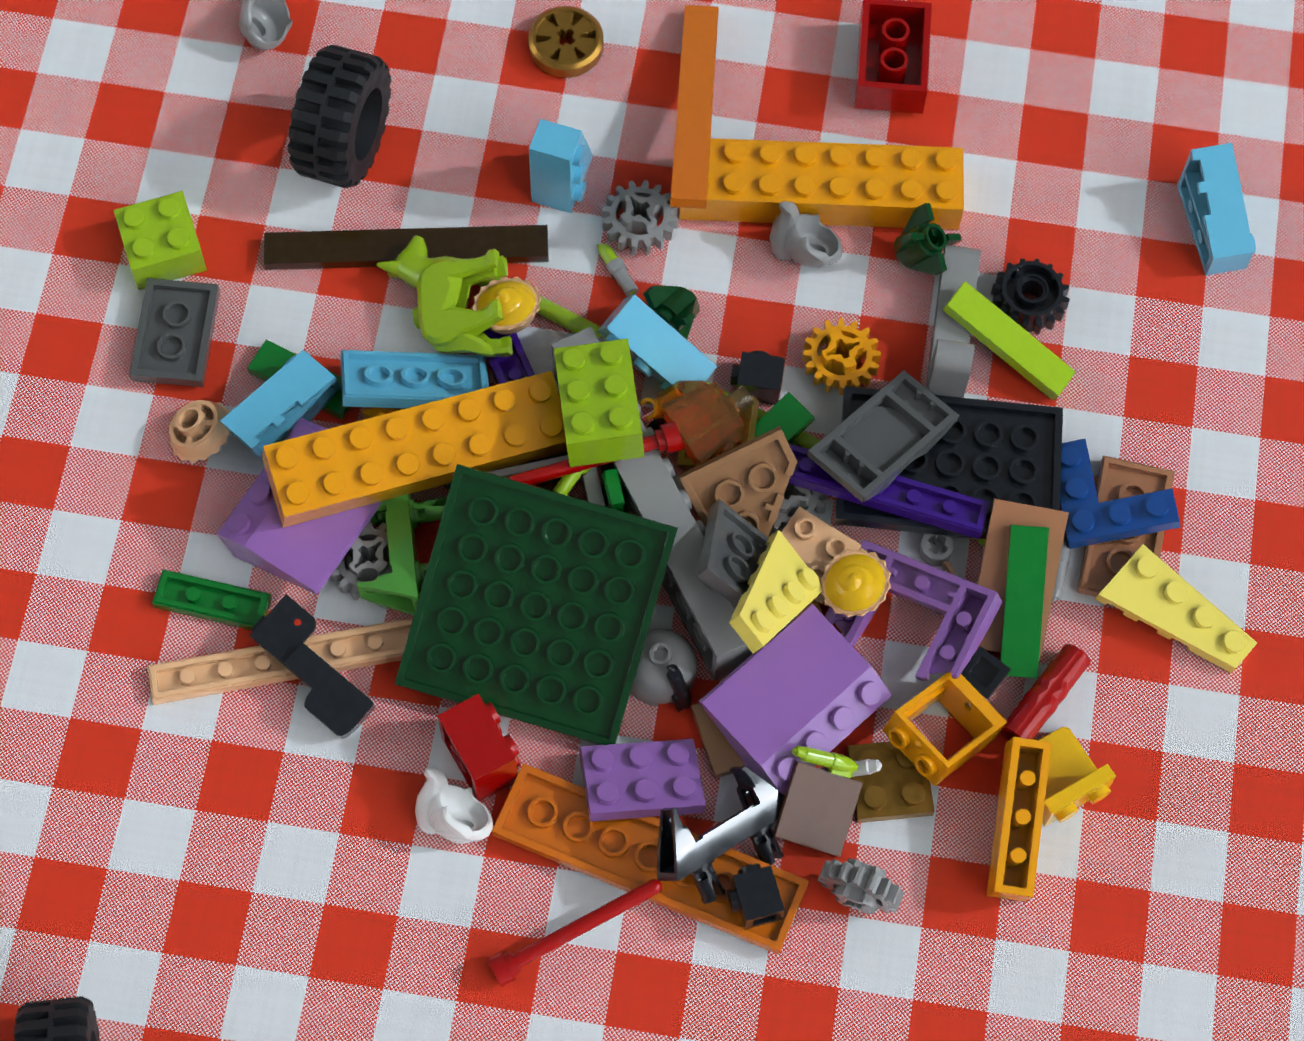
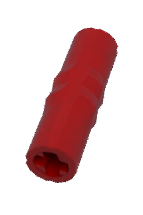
[1000,644,1090,741]

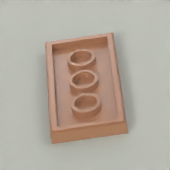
[1077,456,1175,597]
[977,498,1069,660]

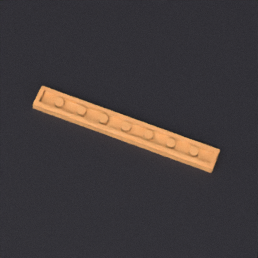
[147,618,413,705]

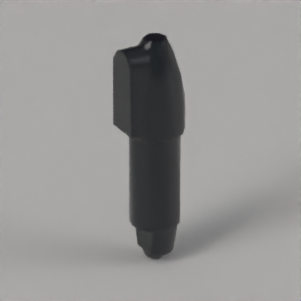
[666,664,692,712]

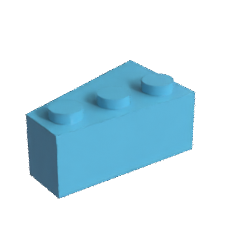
[529,119,593,213]
[1177,143,1256,276]
[597,294,718,401]
[220,350,341,462]

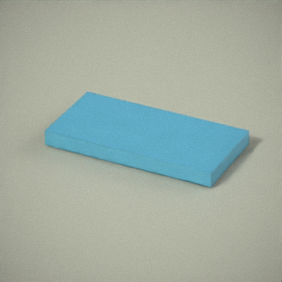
[340,350,489,408]

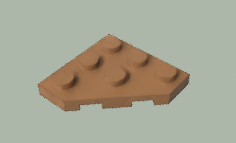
[679,426,797,537]

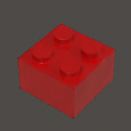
[437,693,521,801]

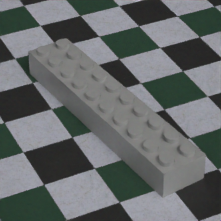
[551,327,753,682]

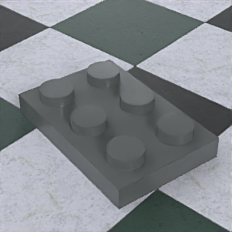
[129,278,220,387]
[697,499,768,609]

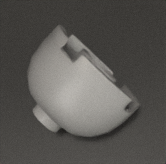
[631,628,697,706]

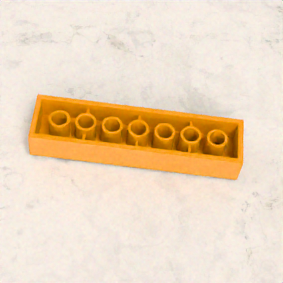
[679,138,964,230]
[262,371,567,528]

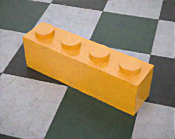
[986,737,1052,902]

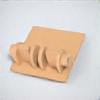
[781,506,862,604]

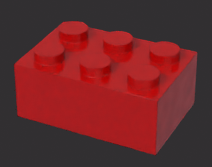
[854,0,932,114]

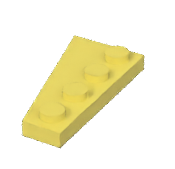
[729,530,822,654]
[1095,544,1257,673]

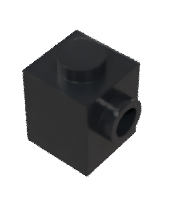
[730,351,785,405]
[727,864,785,930]

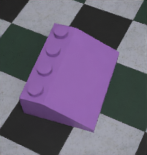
[216,418,382,595]
[699,604,892,794]

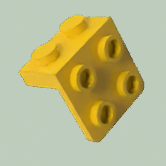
[1038,727,1116,827]

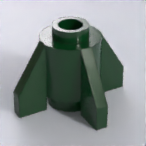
[894,203,962,275]
[643,285,700,339]

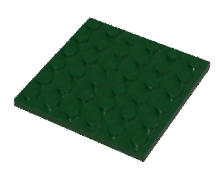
[395,464,678,745]

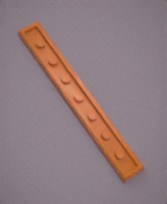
[670,5,719,209]

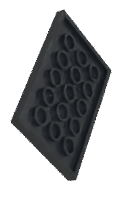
[834,386,1063,540]

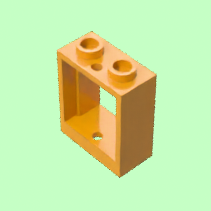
[882,673,1007,786]

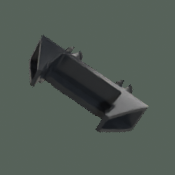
[657,766,784,904]

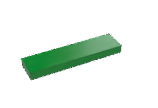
[1000,525,1049,678]

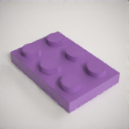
[579,739,706,821]

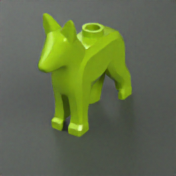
[376,235,513,357]

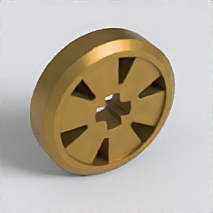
[528,6,604,78]

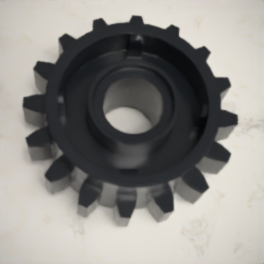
[990,258,1070,335]

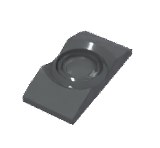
[807,370,959,502]

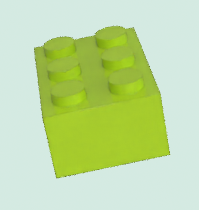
[554,338,645,467]

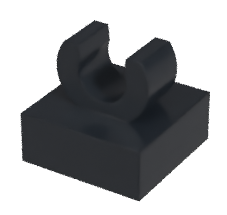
[961,646,1011,700]

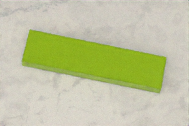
[942,281,1076,401]

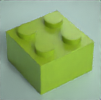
[113,190,207,290]

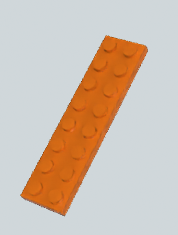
[492,763,809,955]

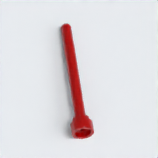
[508,421,683,485]
[487,879,663,987]

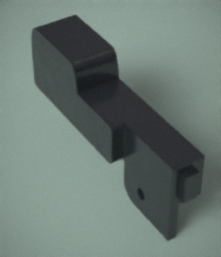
[249,594,375,739]

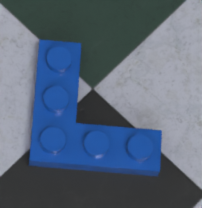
[1060,438,1181,549]

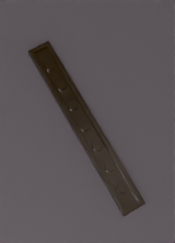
[264,225,549,270]

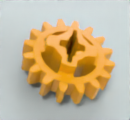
[802,318,881,396]

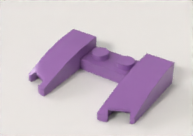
[825,540,1002,681]

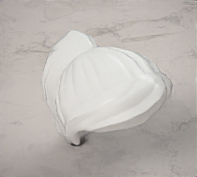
[415,767,493,844]

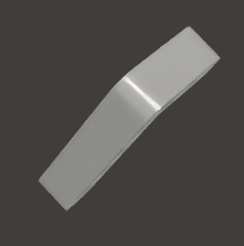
[926,245,981,398]

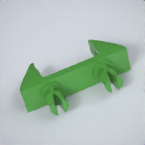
[357,493,447,615]

